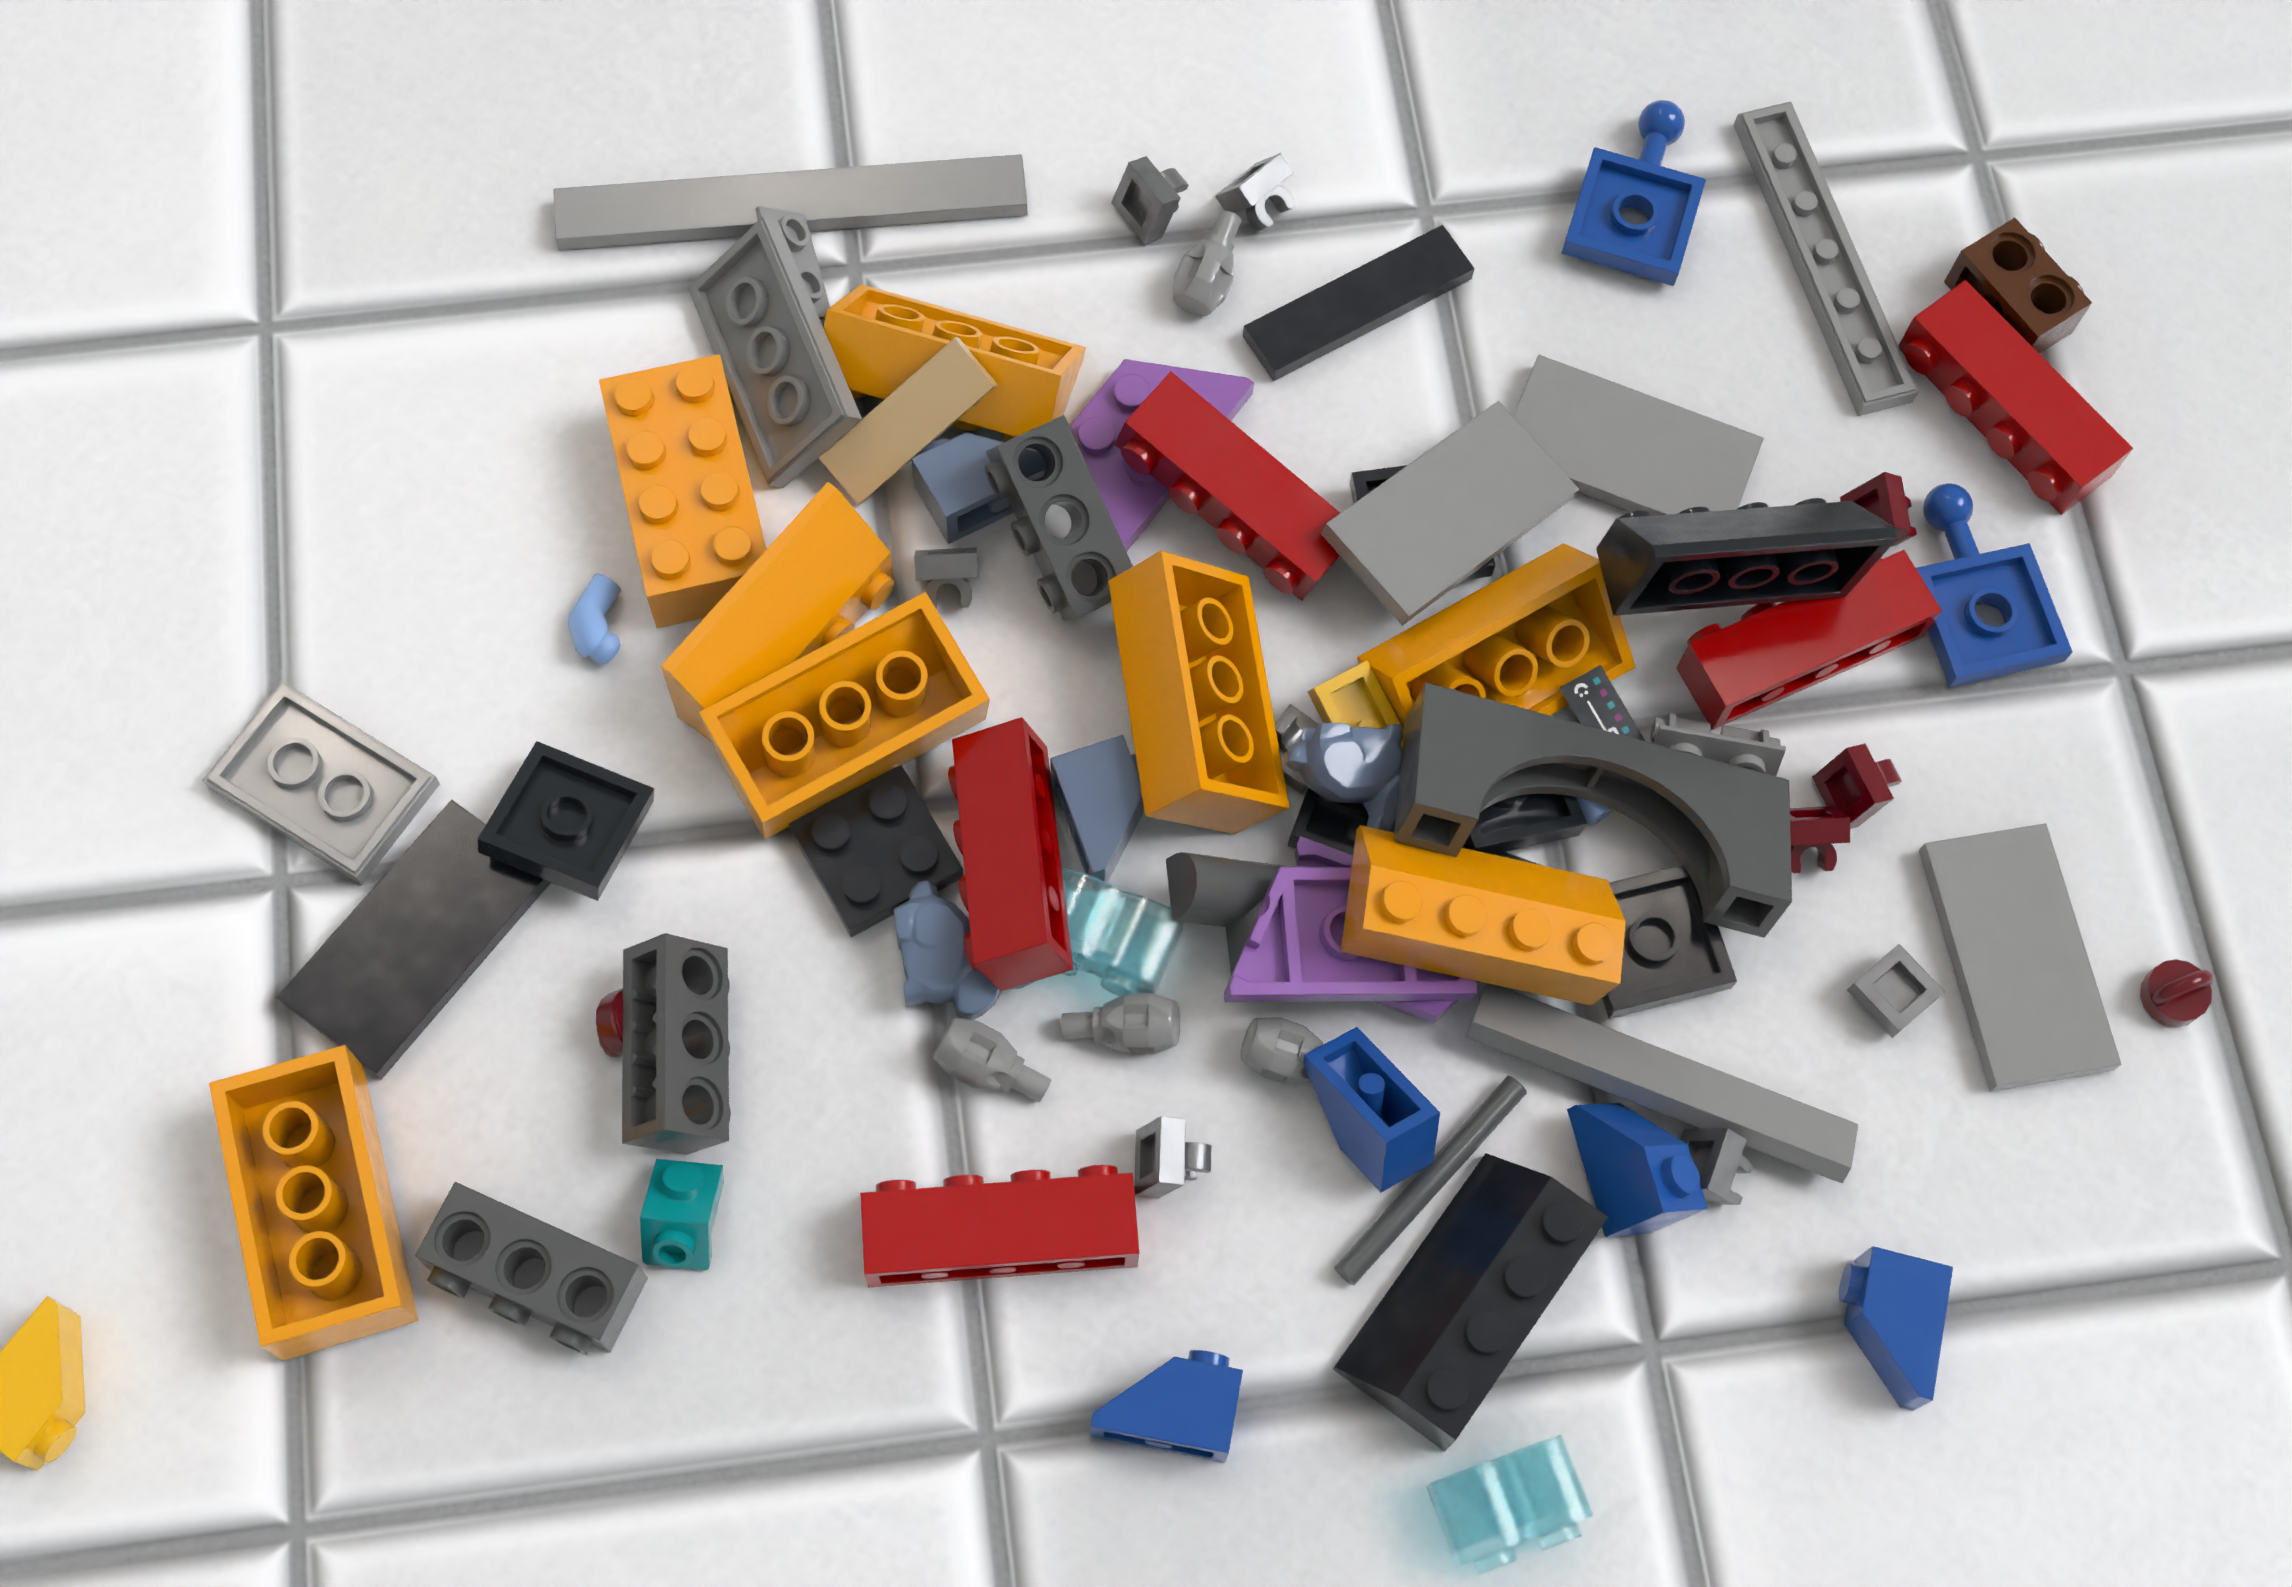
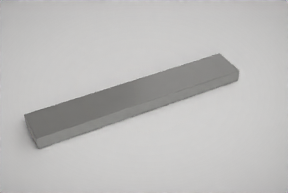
[1733,101,1919,416]
[1466,983,1858,1183]

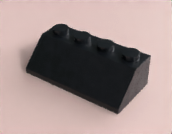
[1596,498,1898,616]
[1333,1153,1608,1452]

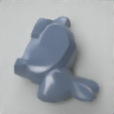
[1284,723,1403,833]
[894,881,1036,1020]

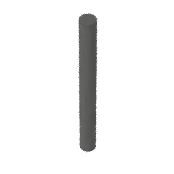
[1334,1076,1527,1286]

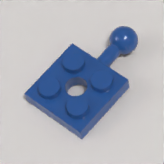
[1561,100,1706,286]
[1916,483,2073,688]

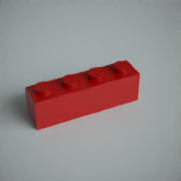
[1898,280,2134,515]
[1114,371,1340,601]
[1676,550,1942,730]
[948,717,1073,991]
[860,1165,1140,1288]

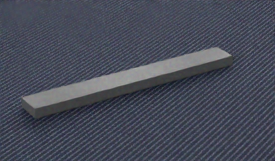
[553,154,1028,250]

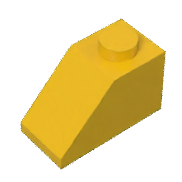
[0,1296,86,1471]

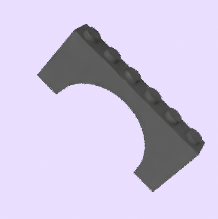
[1394,682,1792,938]

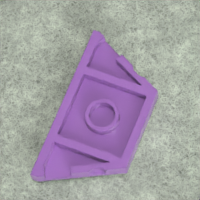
[1069,359,1254,552]
[1224,867,1477,1002]

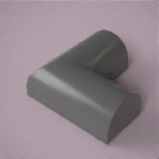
[1166,852,1286,975]

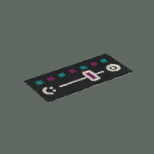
[1560,665,1645,741]

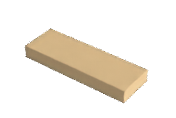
[819,337,998,505]

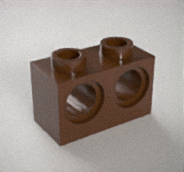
[1944,217,2092,354]

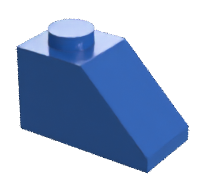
[1303,1027,1440,1193]
[1567,1103,1708,1237]
[1839,1246,1953,1411]
[1090,1350,1243,1463]

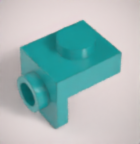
[640,1159,724,1270]

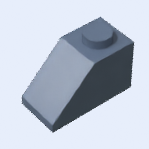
[911,432,1045,544]
[1050,735,1144,894]

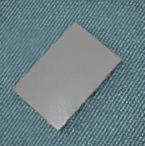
[202,681,440,885]

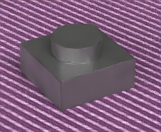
[1847,944,1945,1038]

